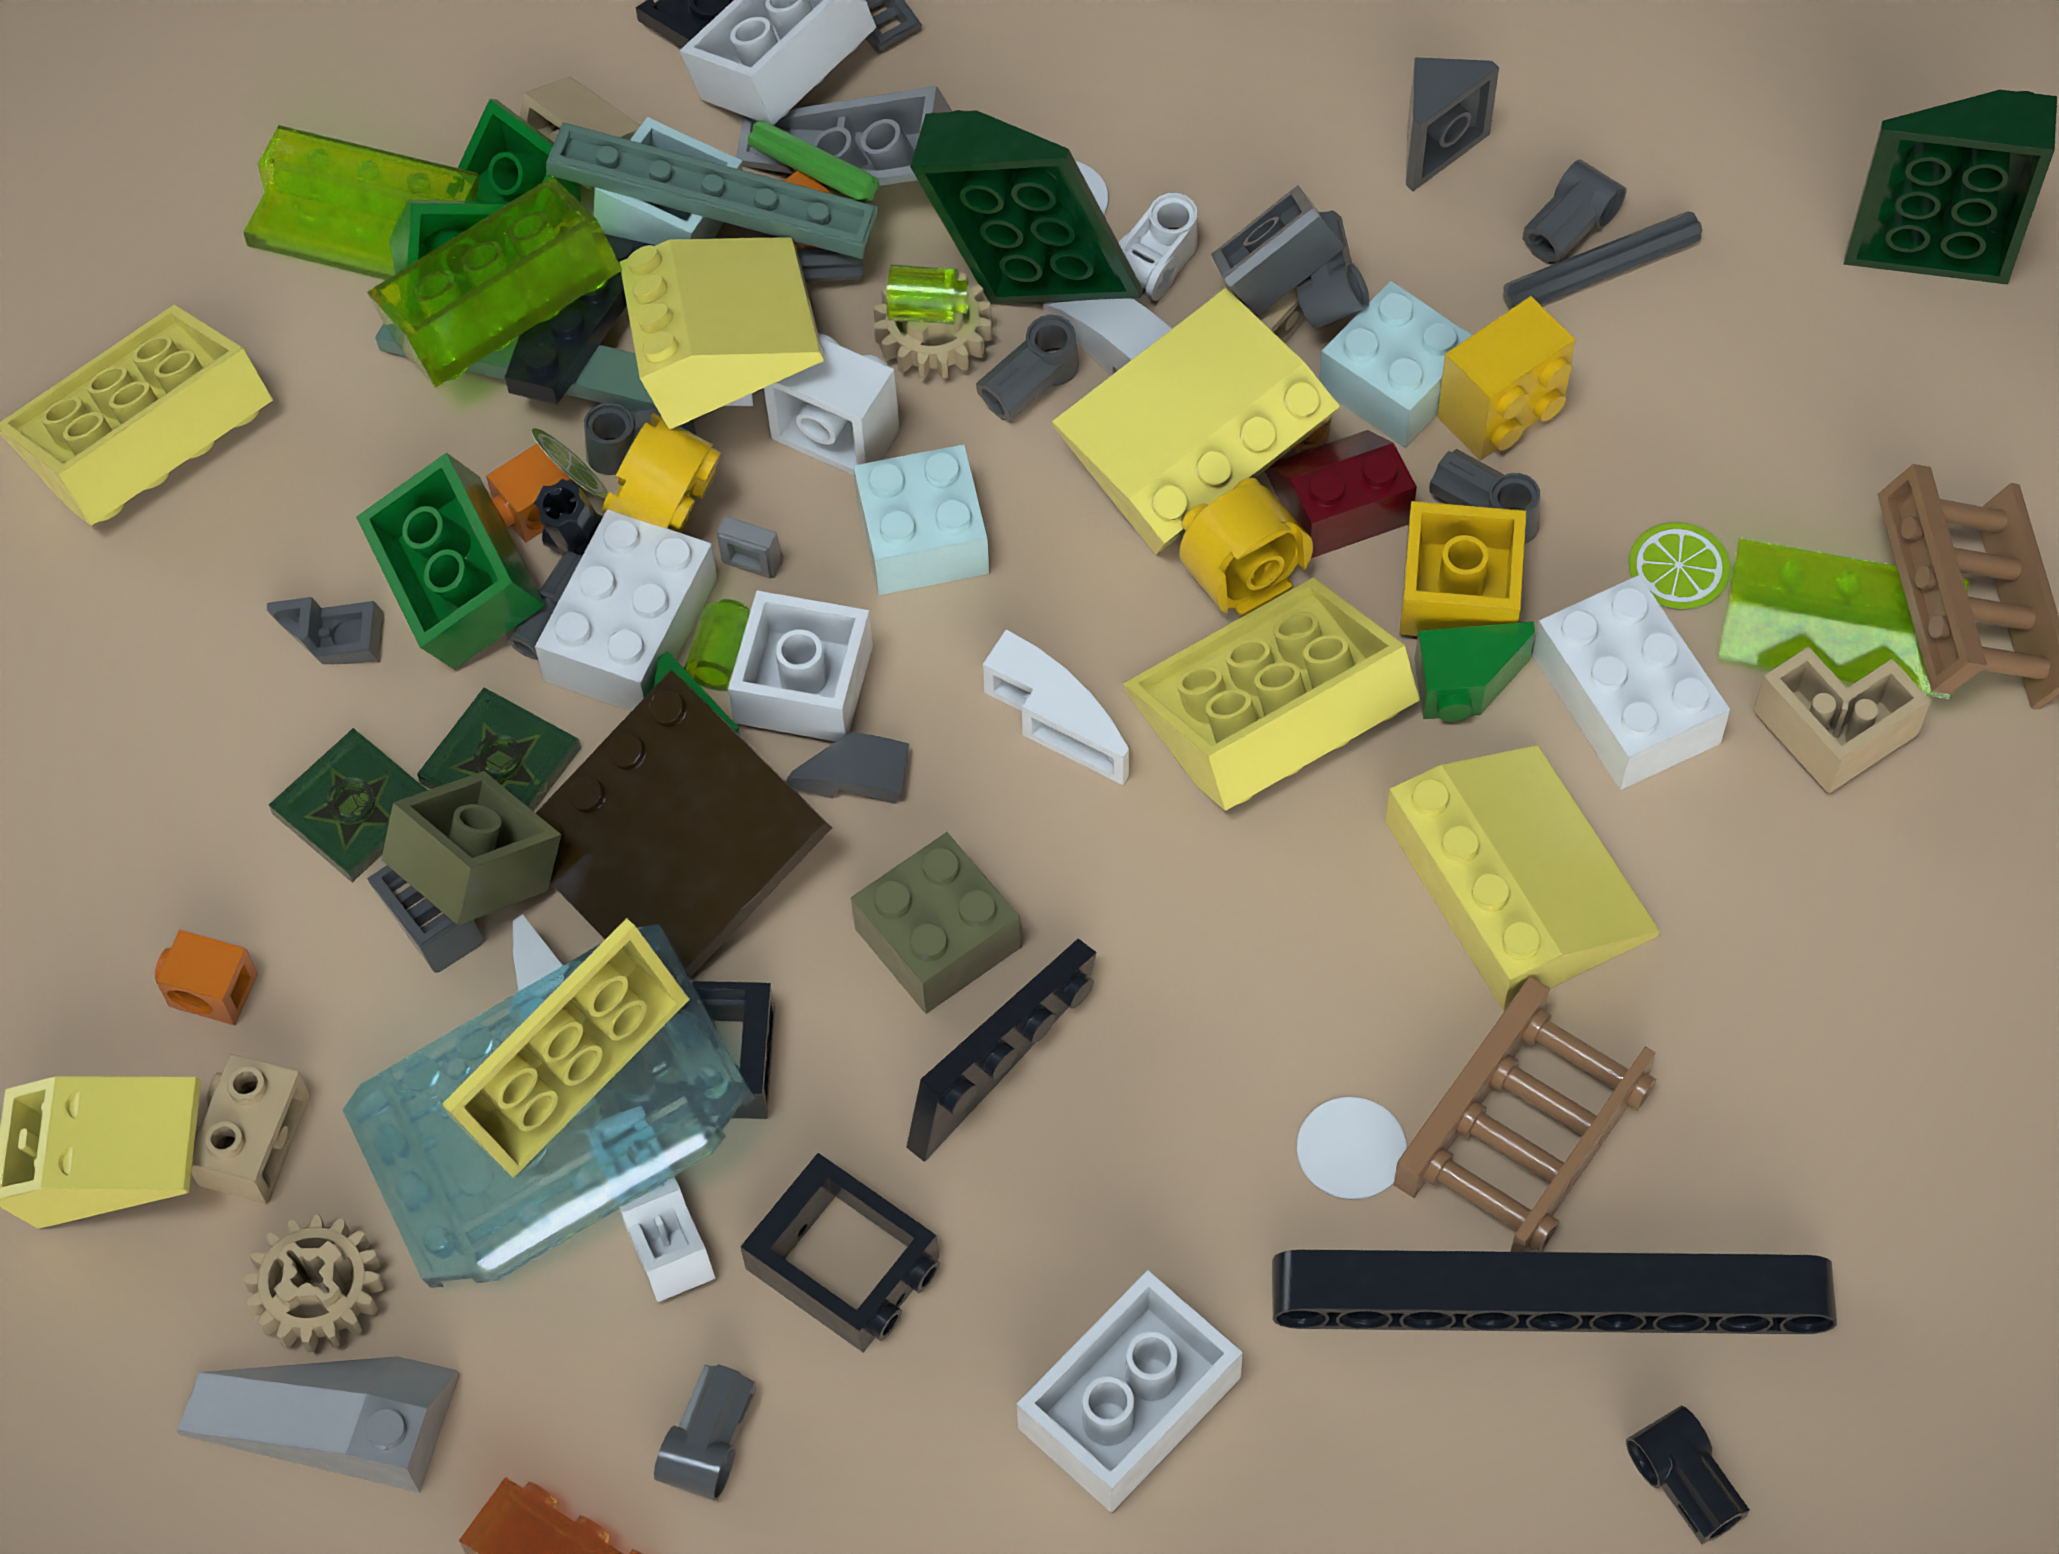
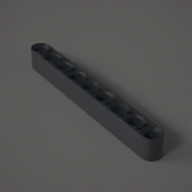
[1272,1249,1837,1334]

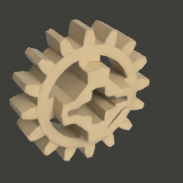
[873,267,992,379]
[243,1214,384,1352]

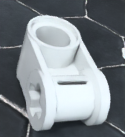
[1119,193,1198,301]

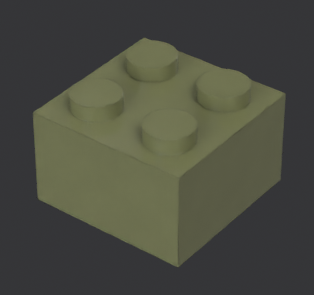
[381,771,561,925]
[851,832,1021,1014]

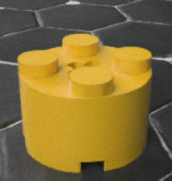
[601,413,721,534]
[1179,477,1313,615]

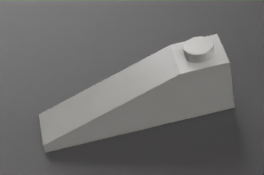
[736,86,952,186]
[177,1356,459,1493]

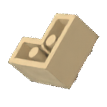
[1753,647,1931,794]

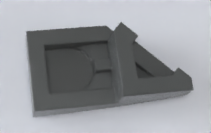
[267,597,383,664]
[786,732,909,804]

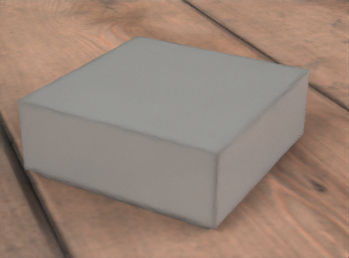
[717,516,781,578]

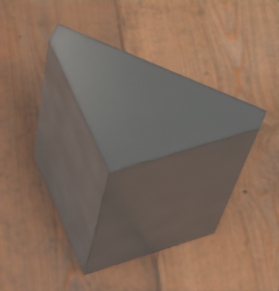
[1406,57,1499,191]
[1211,185,1345,317]

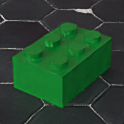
[356,452,546,670]

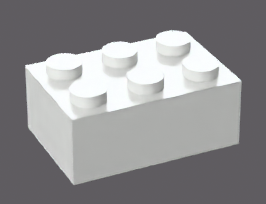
[679,0,877,125]
[535,509,718,711]
[1532,575,1730,790]
[1016,1270,1243,1513]

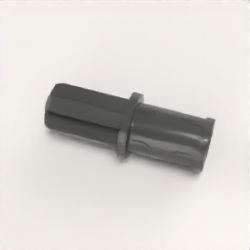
[507,551,582,659]

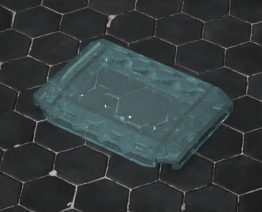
[343,924,755,1288]

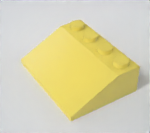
[619,237,825,429]
[1051,288,1340,555]
[0,304,273,526]
[1123,577,1419,811]
[1385,745,1660,1011]
[442,918,690,1178]

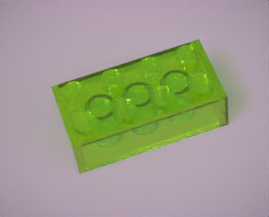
[367,176,622,388]

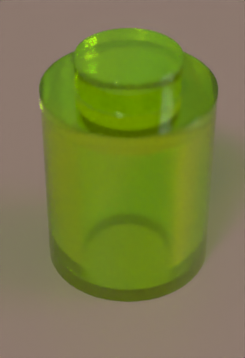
[887,264,969,324]
[684,599,750,691]

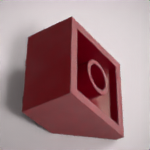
[1265,430,1417,558]

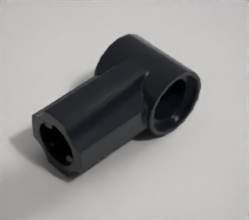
[534,479,603,556]
[1626,1405,1750,1544]

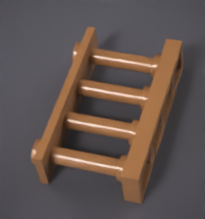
[1877,464,2059,709]
[1393,976,1656,1252]

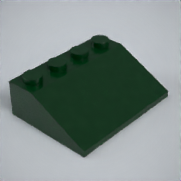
[1843,89,2057,285]
[910,110,1143,304]

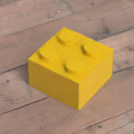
[1437,296,1576,461]
[1399,501,1526,636]

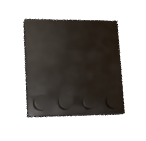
[536,670,833,981]

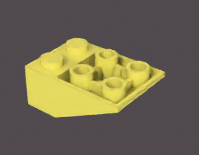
[0,1076,201,1229]

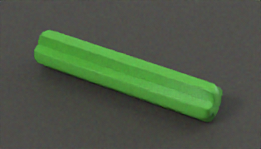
[747,121,879,203]

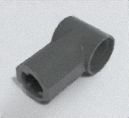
[1522,159,1627,264]
[1297,210,1370,329]
[976,314,1079,421]
[584,403,697,475]
[1429,449,1540,544]
[654,1364,756,1501]

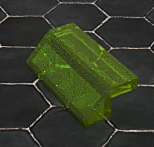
[243,125,480,283]
[1718,537,1969,700]

